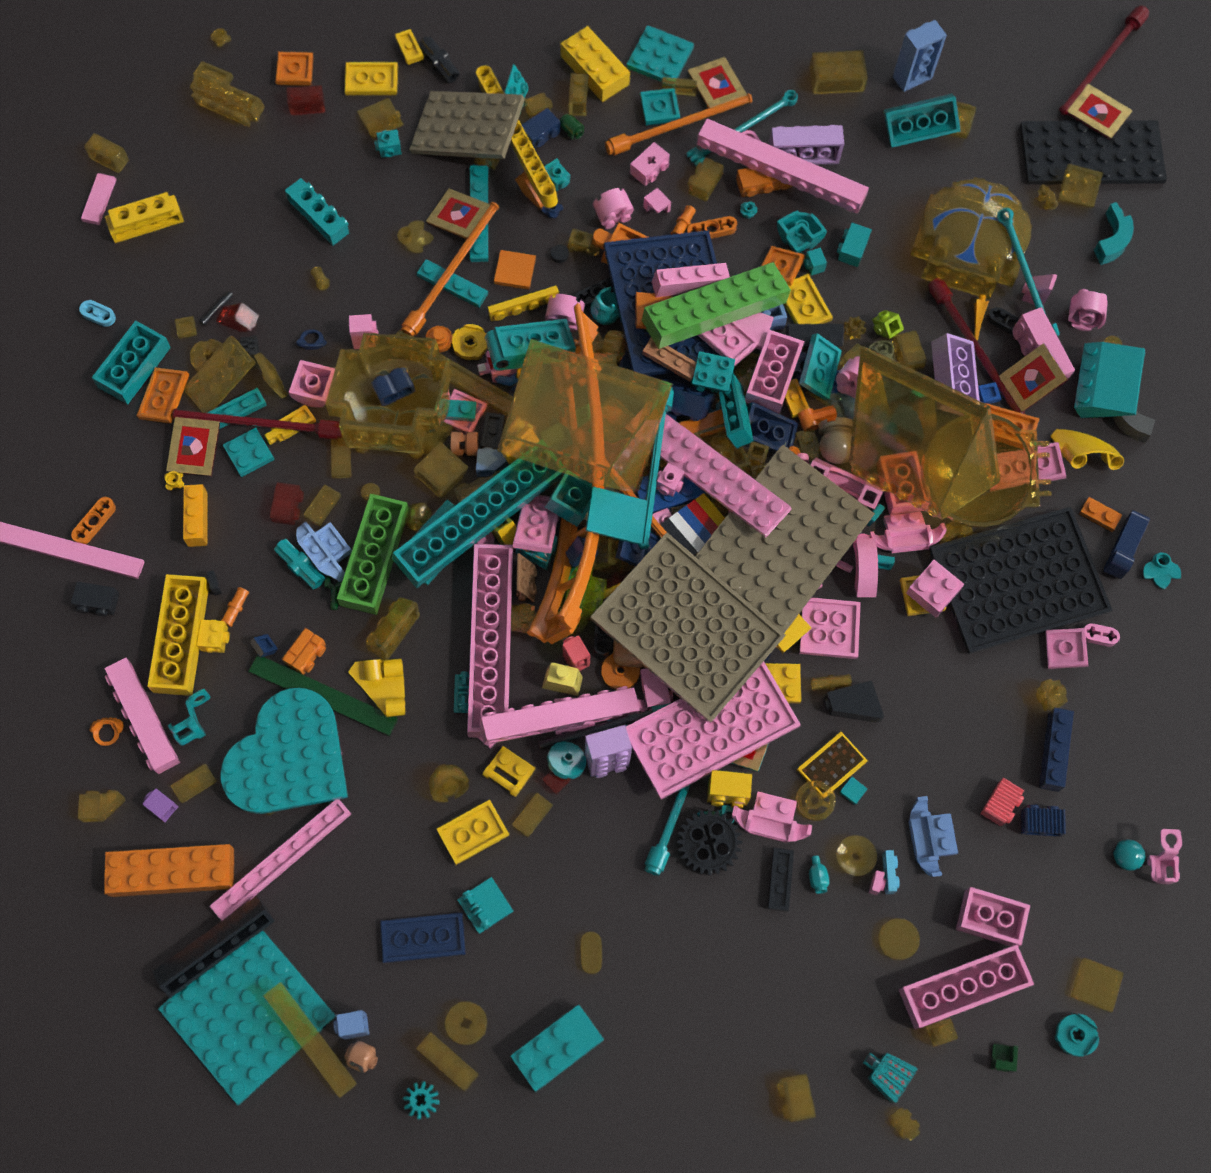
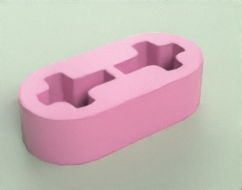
[1084,624,1120,647]

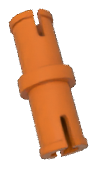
[671,205,696,235]
[221,587,249,627]

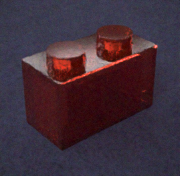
[287,85,326,115]

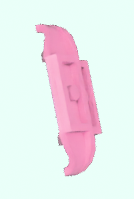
[870,511,947,553]
[732,792,812,843]

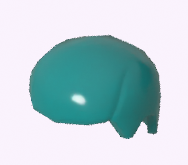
[1113,839,1145,871]

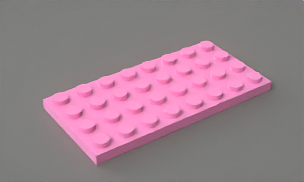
[626,661,801,800]

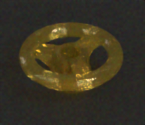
[795,781,835,821]

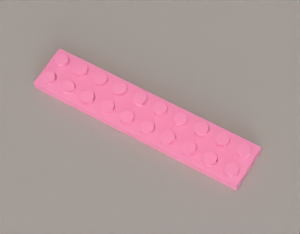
[625,402,792,537]

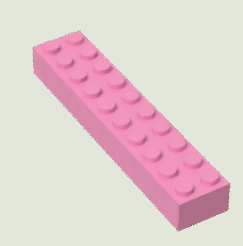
[468,544,513,738]

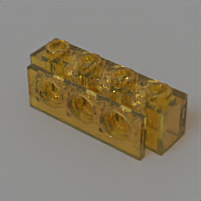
[190,72,265,127]

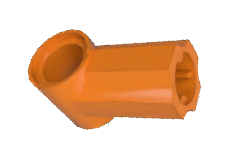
[798,405,837,432]

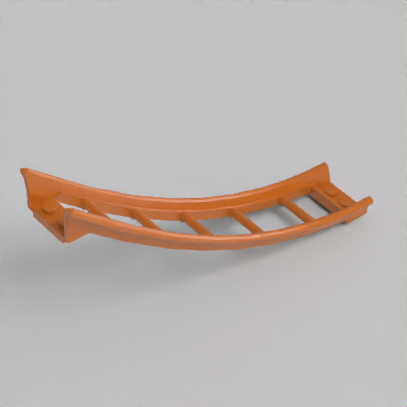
[527,303,605,644]

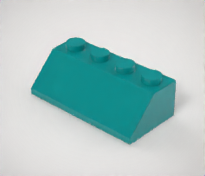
[883,94,961,147]

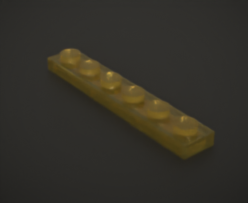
[263,982,357,1098]

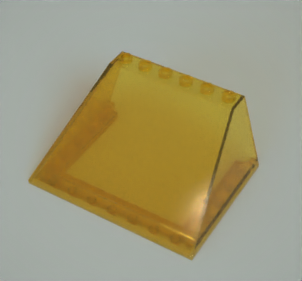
[497,339,672,493]
[849,346,1000,520]

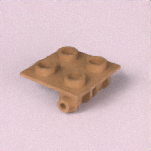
[516,553,537,602]

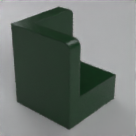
[991,1044,1018,1073]

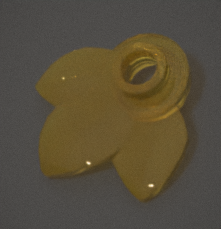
[397,221,433,253]

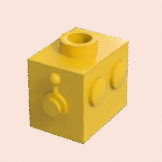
[197,620,230,653]

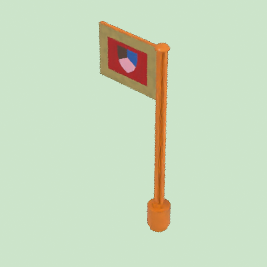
[605,57,752,156]
[401,189,499,338]

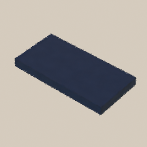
[380,913,466,963]

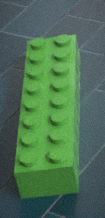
[642,262,791,349]

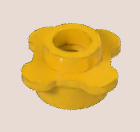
[164,471,184,490]

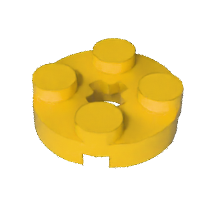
[452,324,488,360]

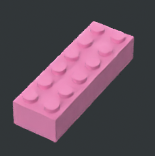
[899,945,1034,1030]

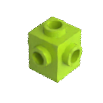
[872,310,904,339]

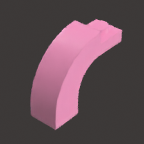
[852,534,878,597]

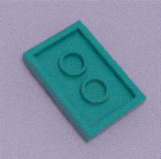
[799,333,842,400]

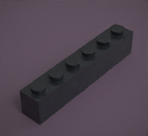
[152,895,275,998]

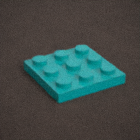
[627,25,694,87]

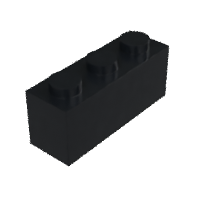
[787,324,844,347]

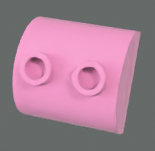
[289,360,336,408]

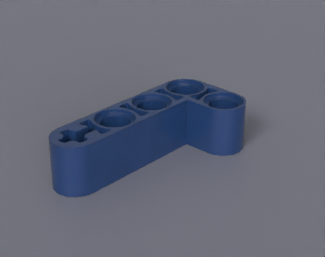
[1103,509,1150,580]

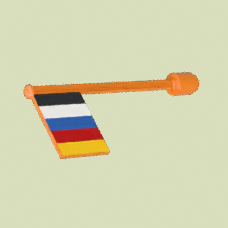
[572,429,725,556]

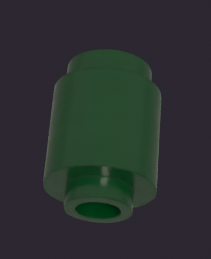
[559,114,584,140]

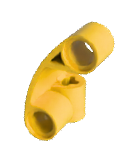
[1051,429,1124,470]
[348,658,405,717]

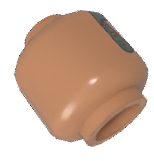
[345,1041,378,1073]

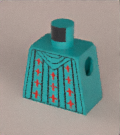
[863,1053,918,1103]

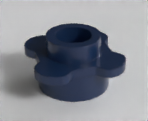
[542,204,563,218]

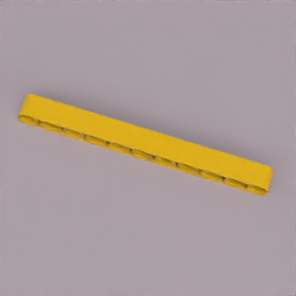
[476,65,558,208]

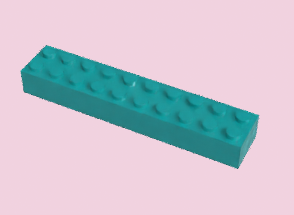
[392,440,567,588]

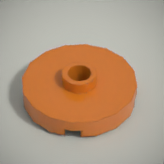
[601,654,640,690]

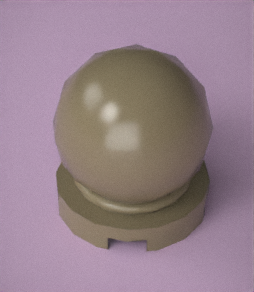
[818,417,856,465]

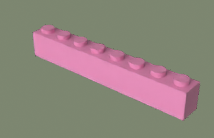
[479,686,640,745]

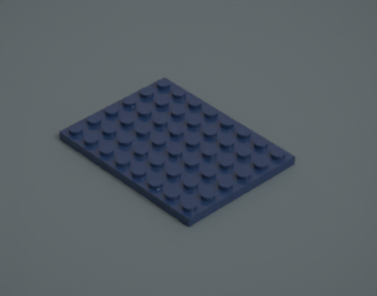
[603,230,741,378]

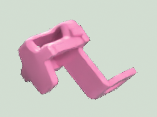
[1147,829,1182,884]

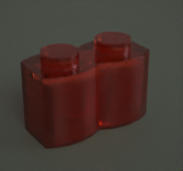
[270,482,304,525]

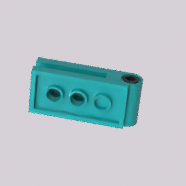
[485,319,576,371]

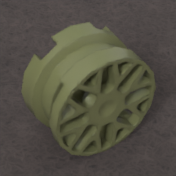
[868,340,895,368]

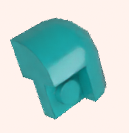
[777,211,827,253]

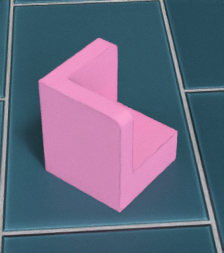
[643,188,671,213]

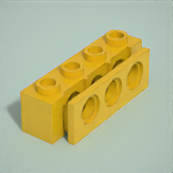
[105,192,184,243]

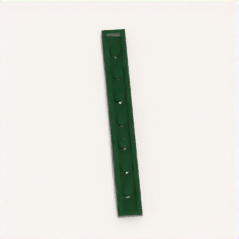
[249,655,398,737]

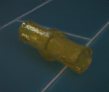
[811,674,852,691]

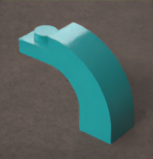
[1094,202,1134,265]

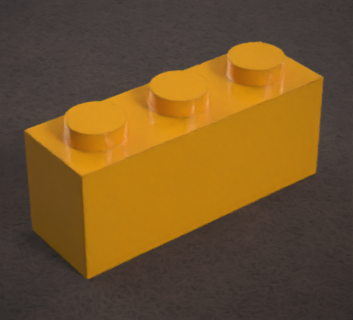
[183,484,208,547]

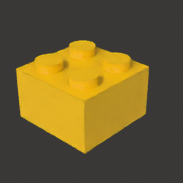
[707,770,752,808]

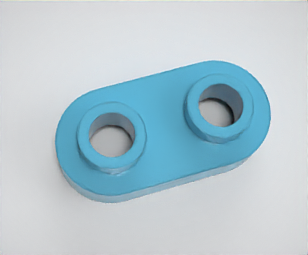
[80,300,116,327]

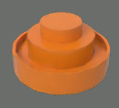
[426,326,452,353]

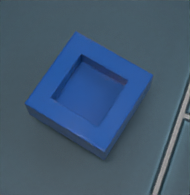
[978,382,1001,405]

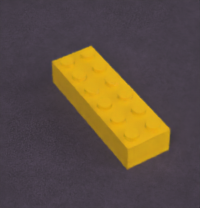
[148,574,209,696]

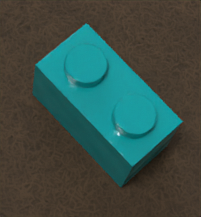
[837,223,872,267]

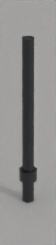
[538,709,653,749]

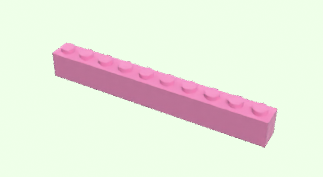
[697,119,869,214]

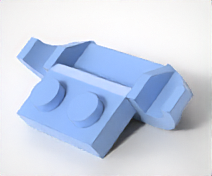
[296,521,352,582]

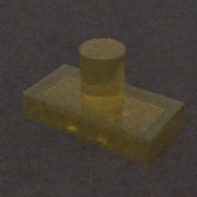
[171,764,217,803]

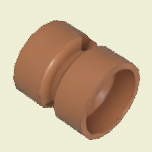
[451,432,478,456]

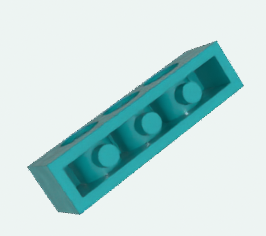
[285,178,349,246]

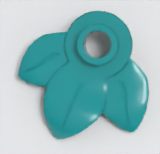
[1143,552,1181,589]

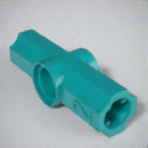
[274,539,325,590]

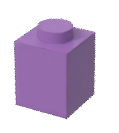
[143,788,178,822]

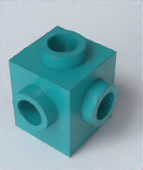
[374,130,402,158]

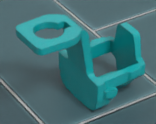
[168,689,211,745]

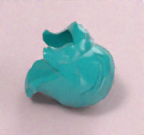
[591,287,619,325]

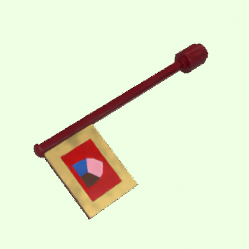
[1059,5,1149,140]
[928,277,1069,414]
[166,408,344,477]

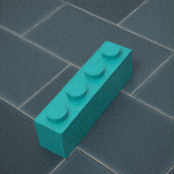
[718,374,753,448]

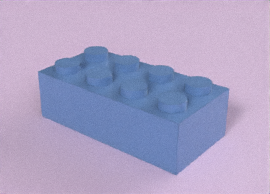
[893,20,947,92]

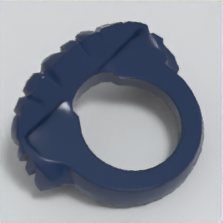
[296,329,327,350]

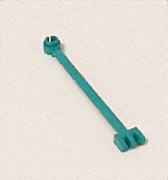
[686,90,798,168]
[997,208,1060,336]

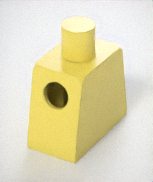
[542,663,583,696]

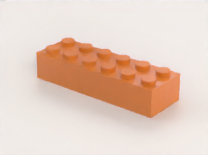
[104,844,234,897]

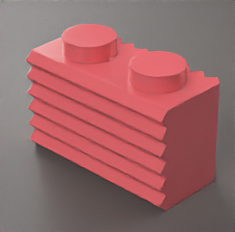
[563,636,590,671]
[980,778,1024,826]

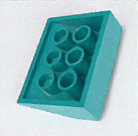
[1074,342,1145,418]

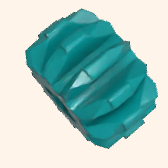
[403,1081,440,1119]

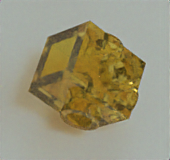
[511,603,537,633]
[1036,679,1068,711]

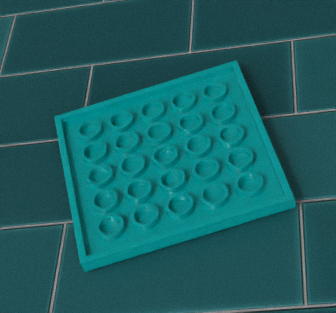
[158,931,337,1105]

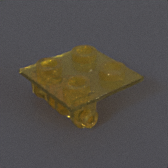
[357,98,404,139]

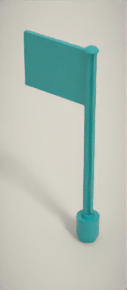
[586,384,674,549]

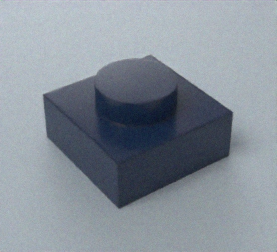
[250,634,278,658]

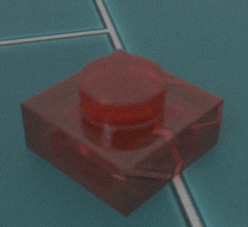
[543,771,571,795]

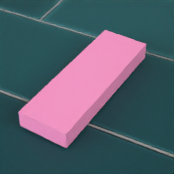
[81,173,116,225]

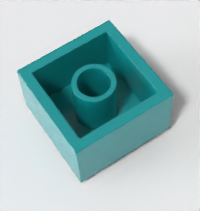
[545,469,592,527]

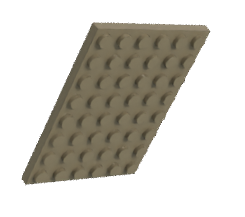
[695,445,875,633]
[590,533,786,723]

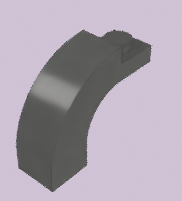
[1113,411,1156,443]

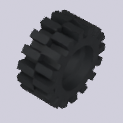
[240,335,261,370]

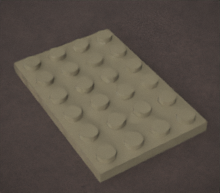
[409,91,525,159]

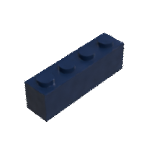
[1039,707,1074,792]

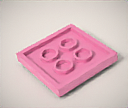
[799,598,861,659]

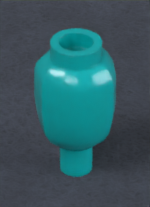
[809,856,829,894]

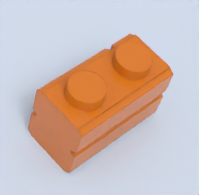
[282,628,326,675]

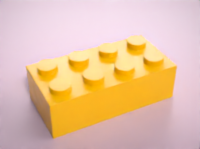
[561,26,630,102]

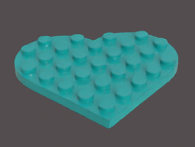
[221,688,348,814]

